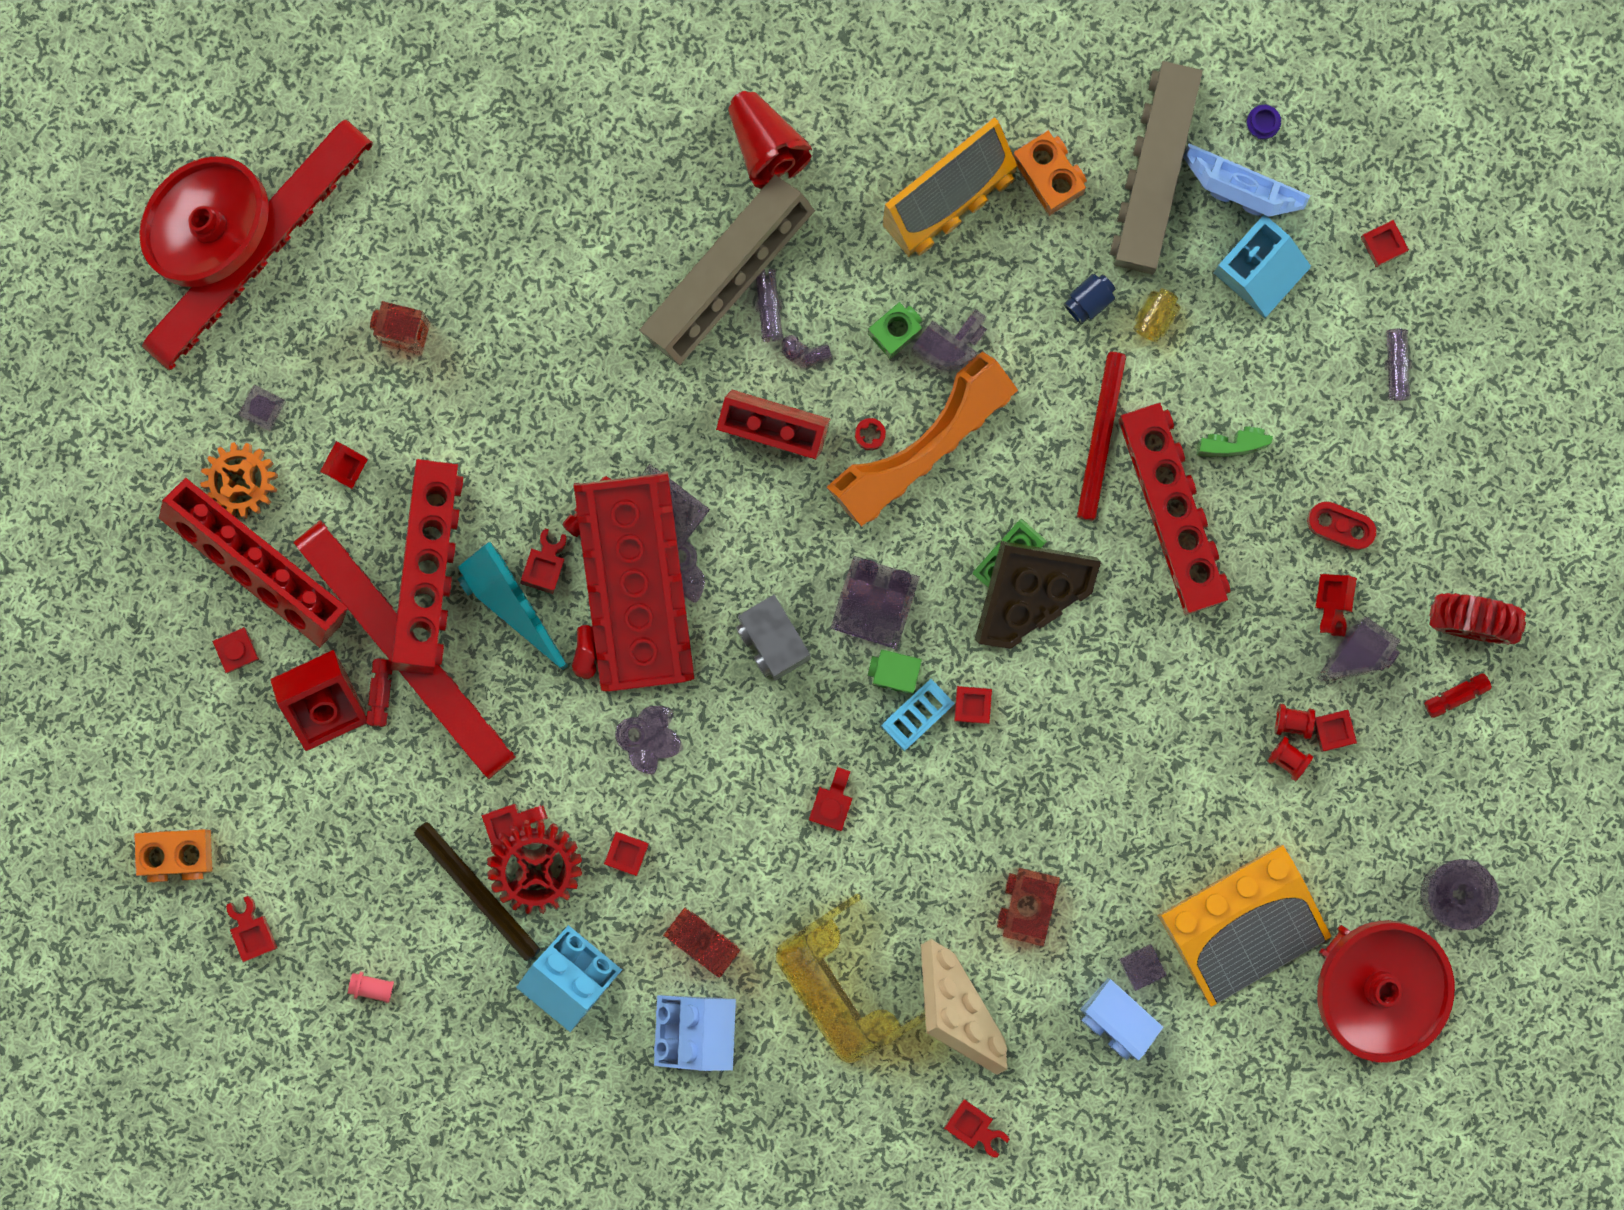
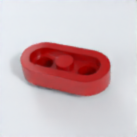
[1307,501,1377,550]

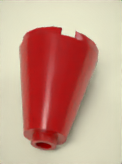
[728,91,812,189]

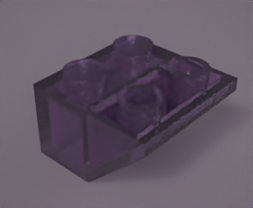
[830,556,920,649]

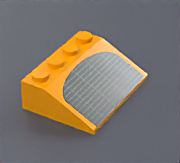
[883,117,1017,257]
[1157,845,1332,1007]

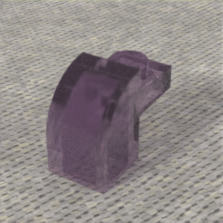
[911,309,987,372]

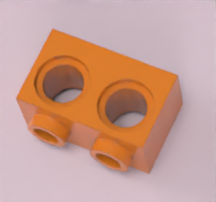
[1013,130,1087,216]
[134,829,213,882]

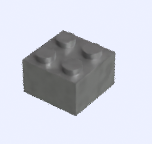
[736,594,811,681]

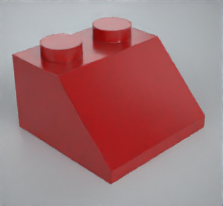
[270,650,366,751]

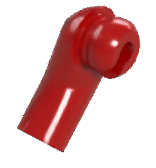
[571,625,596,679]

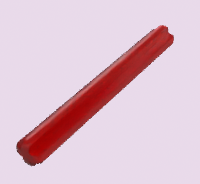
[1077,352,1126,521]

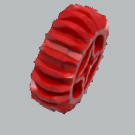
[1429,593,1526,645]
[487,819,582,914]

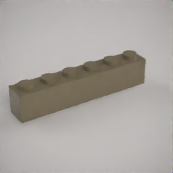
[1109,61,1203,275]
[639,175,815,366]

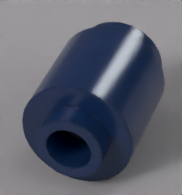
[1064,274,1116,324]

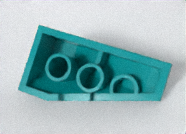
[457,542,568,670]

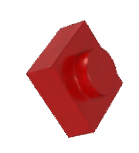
[1360,220,1409,268]
[320,441,368,489]
[212,627,259,674]
[954,686,992,724]
[1314,709,1357,752]
[604,831,650,876]

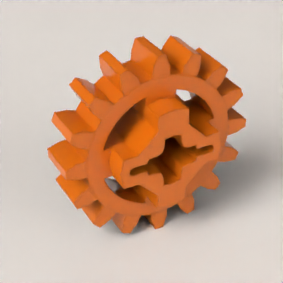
[200,442,278,519]

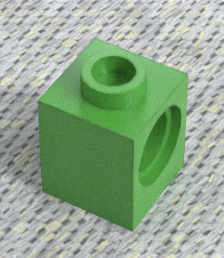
[868,302,922,359]
[867,649,922,695]

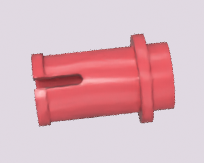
[348,971,394,1004]

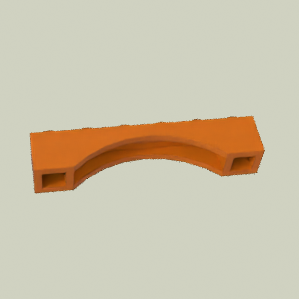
[826,351,1018,527]

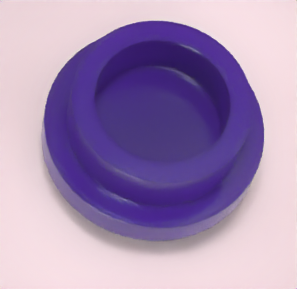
[1246,105,1281,140]

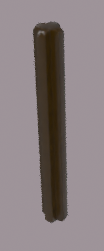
[414,822,540,961]

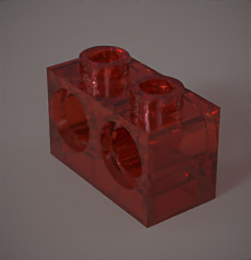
[663,907,742,979]

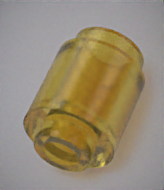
[1133,288,1181,342]

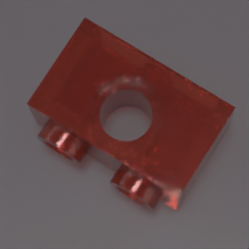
[370,301,430,356]
[996,868,1060,947]

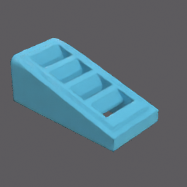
[880,679,955,752]

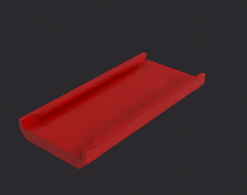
[573,471,695,692]

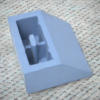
[1080,978,1163,1061]
[654,995,736,1071]

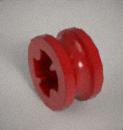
[855,418,886,451]

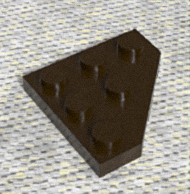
[975,541,1101,649]

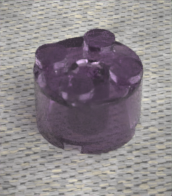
[1420,859,1499,930]

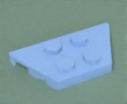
[1183,144,1310,217]

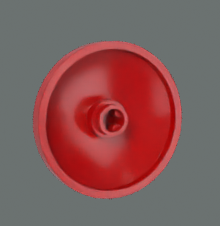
[139,156,269,287]
[1317,920,1455,1063]

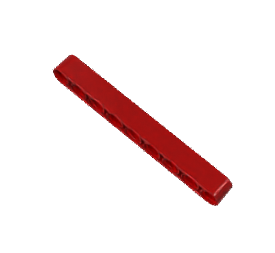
[142,119,373,370]
[293,520,516,779]

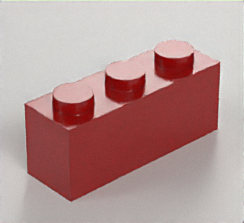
[716,389,831,460]

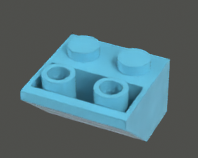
[1214,215,1311,318]
[516,925,622,1032]

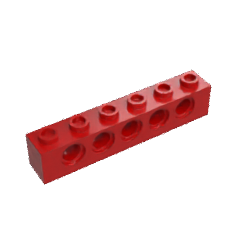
[1118,403,1231,616]
[390,459,463,675]
[159,477,348,648]

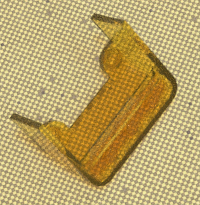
[776,893,926,1063]

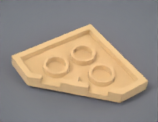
[921,939,1008,1075]

